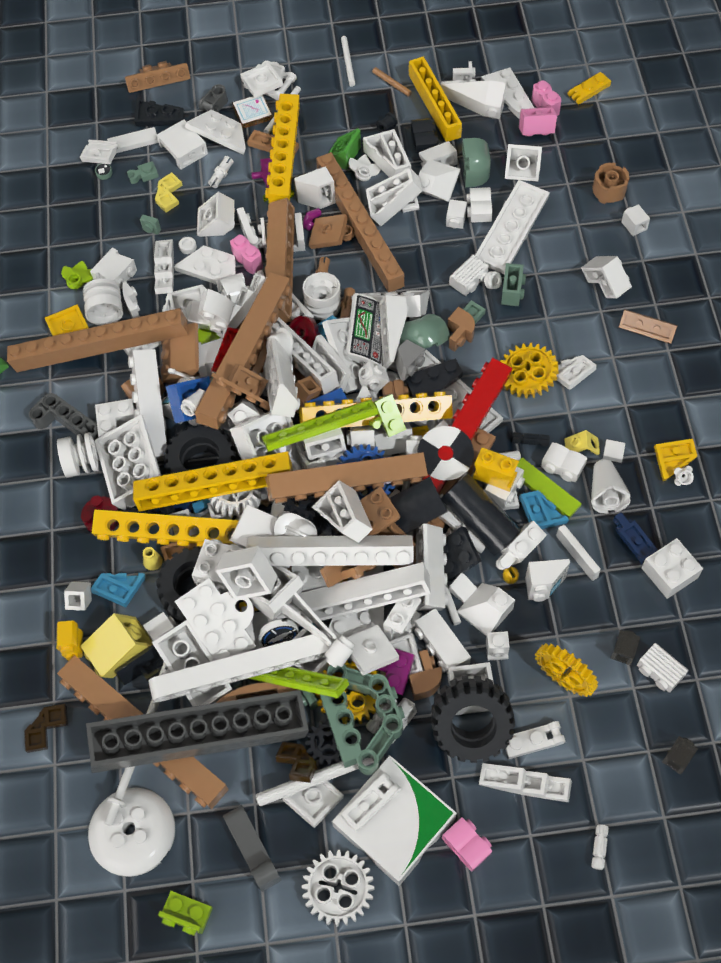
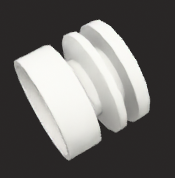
[303,272,341,321]
[83,278,123,325]
[57,432,99,478]

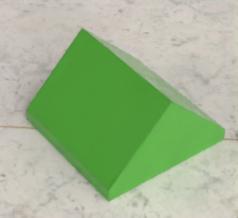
[329,128,361,170]

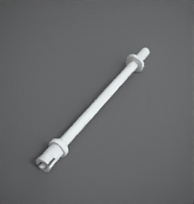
[104,662,171,826]

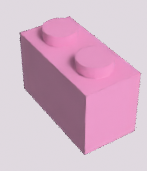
[519,107,557,136]

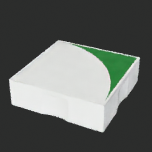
[332,756,457,886]

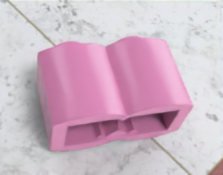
[532,80,561,116]
[230,234,263,274]
[442,818,492,872]

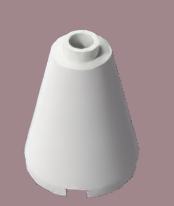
[591,459,631,514]

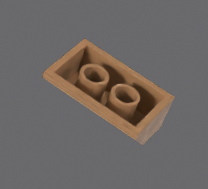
[161,323,199,385]

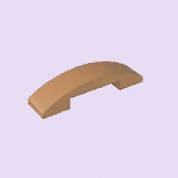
[216,682,298,703]

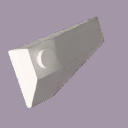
[441,78,506,119]

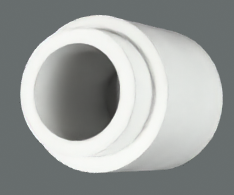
[325,635,355,668]

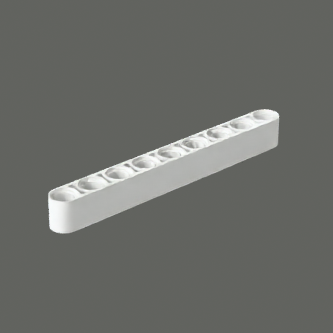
[148,632,333,702]

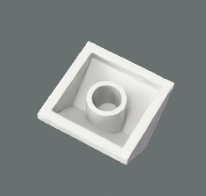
[505,144,542,181]

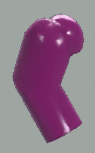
[302,208,322,230]

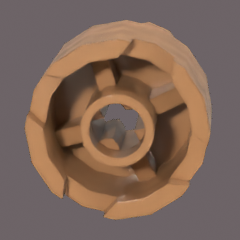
[592,163,629,204]

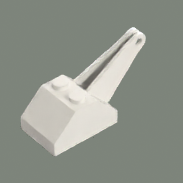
[249,566,337,646]

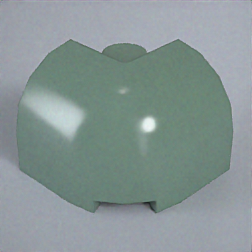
[462,138,491,188]
[400,314,450,351]

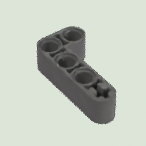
[29,393,99,441]
[223,805,282,892]

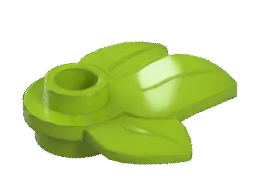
[61,261,93,289]

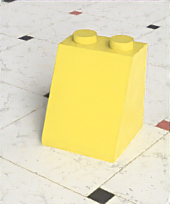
[80,613,153,678]

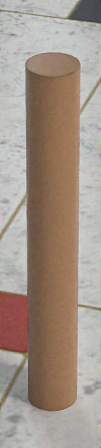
[372,67,412,97]

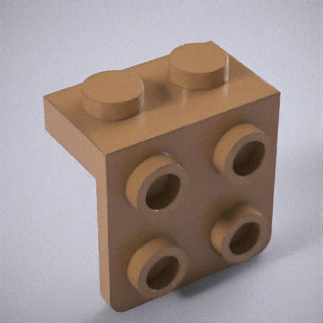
[360,486,400,536]

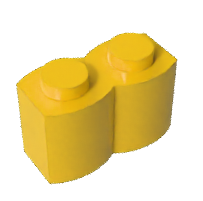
[56,620,83,661]

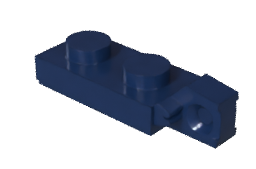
[613,512,658,564]

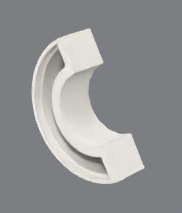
[185,289,234,333]

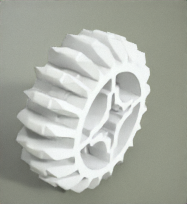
[209,488,262,518]

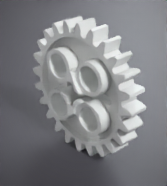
[302,850,374,927]

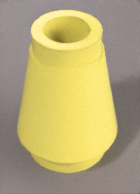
[143,547,163,571]

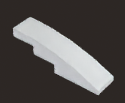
[154,239,174,294]
[216,273,267,338]
[479,763,572,802]

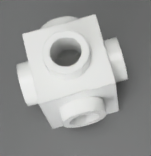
[357,361,390,392]

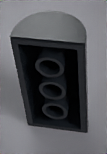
[441,472,522,556]

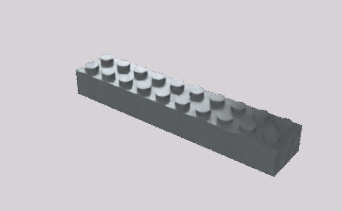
[86,690,309,773]

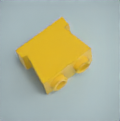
[473,448,519,492]

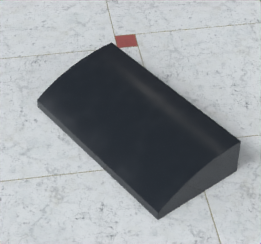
[390,477,448,534]

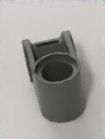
[199,84,228,112]

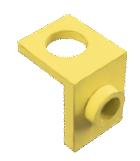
[564,430,600,455]

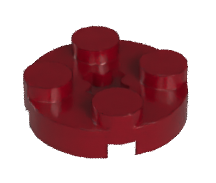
[289,316,321,348]
[81,495,120,532]

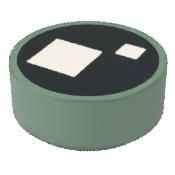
[95,163,113,180]

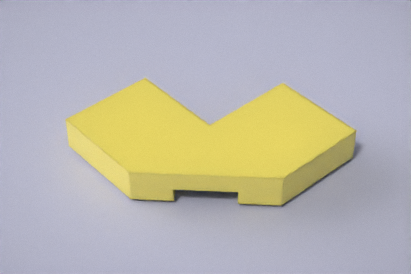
[155,172,183,212]

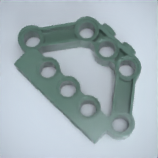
[320,664,405,775]

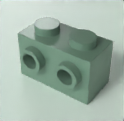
[501,263,526,306]

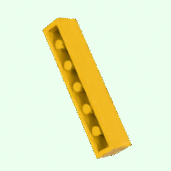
[409,56,462,142]

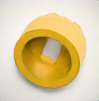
[503,566,519,584]

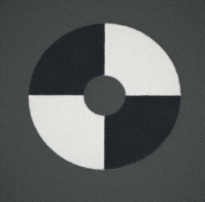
[417,426,474,480]

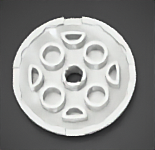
[88,788,175,877]

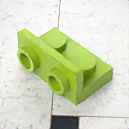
[158,891,212,936]

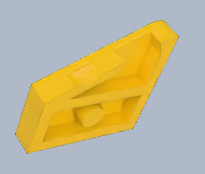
[654,439,697,481]

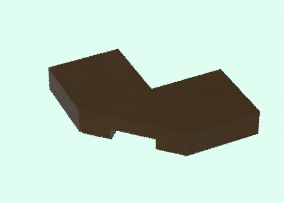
[24,704,68,753]
[275,742,317,783]

